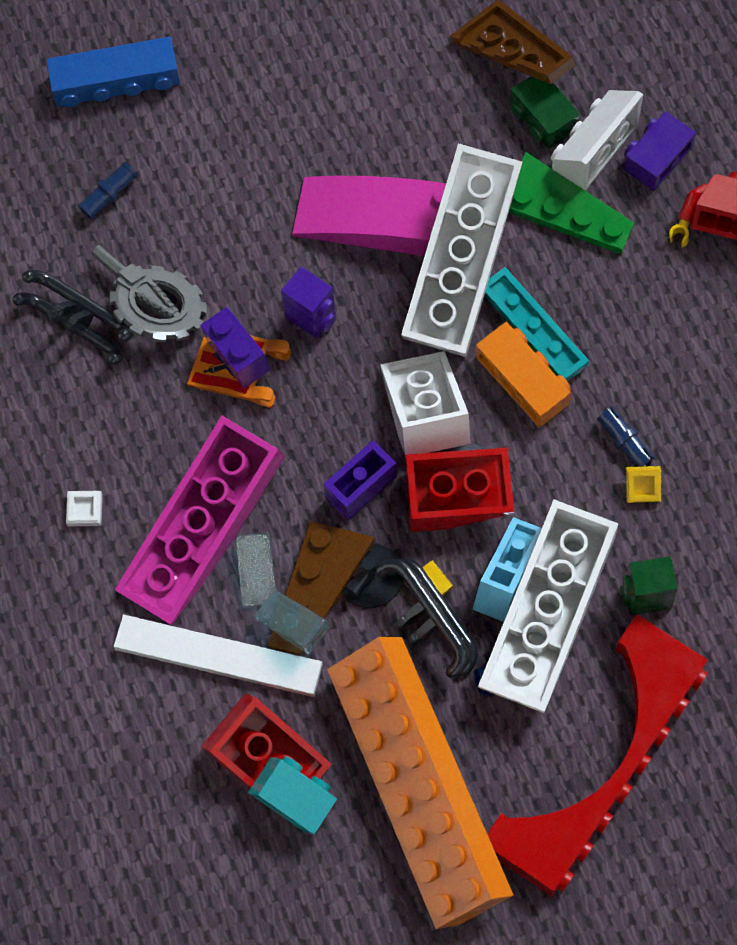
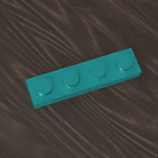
[484,267,589,382]

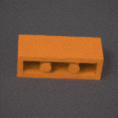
[475,321,571,428]

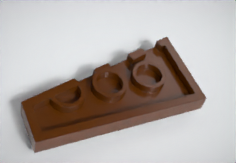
[450,0,576,84]
[268,521,376,657]

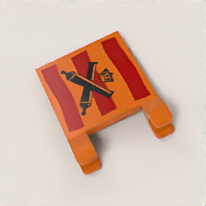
[187,335,292,408]

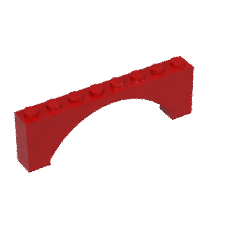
[487,614,709,897]

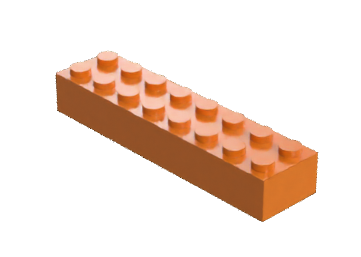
[327,637,514,929]

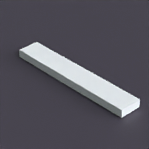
[114,615,323,697]

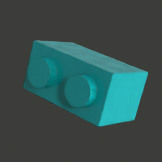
[248,756,337,835]

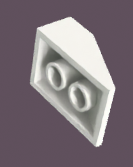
[380,351,471,457]

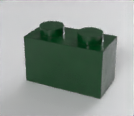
[509,76,580,149]
[620,556,678,615]

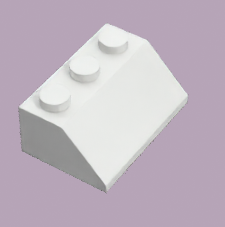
[551,90,643,191]

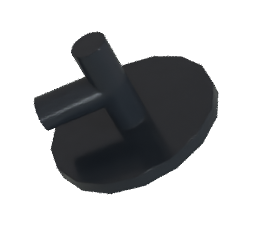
[342,543,403,608]

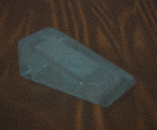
[235,533,277,608]
[254,590,330,655]

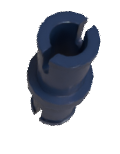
[77,162,138,220]
[597,406,656,467]

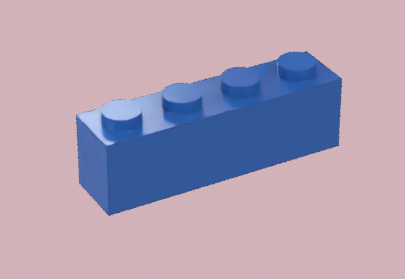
[47,36,180,107]

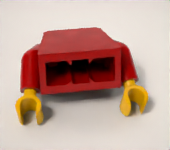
[669,171,737,247]

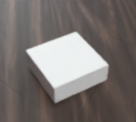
[66,491,102,526]

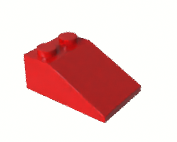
[405,448,515,532]
[200,693,332,789]

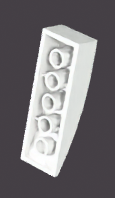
[401,143,522,357]
[478,500,618,713]

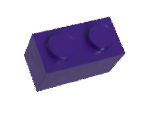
[624,111,696,191]
[281,266,336,338]
[200,307,271,389]
[323,440,397,520]

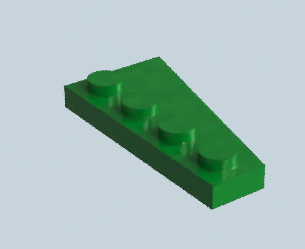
[508,152,634,255]

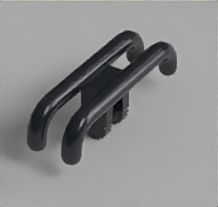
[12,270,134,365]
[375,558,478,679]

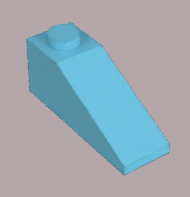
[472,517,542,622]

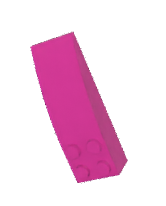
[292,176,446,256]
[115,416,285,625]

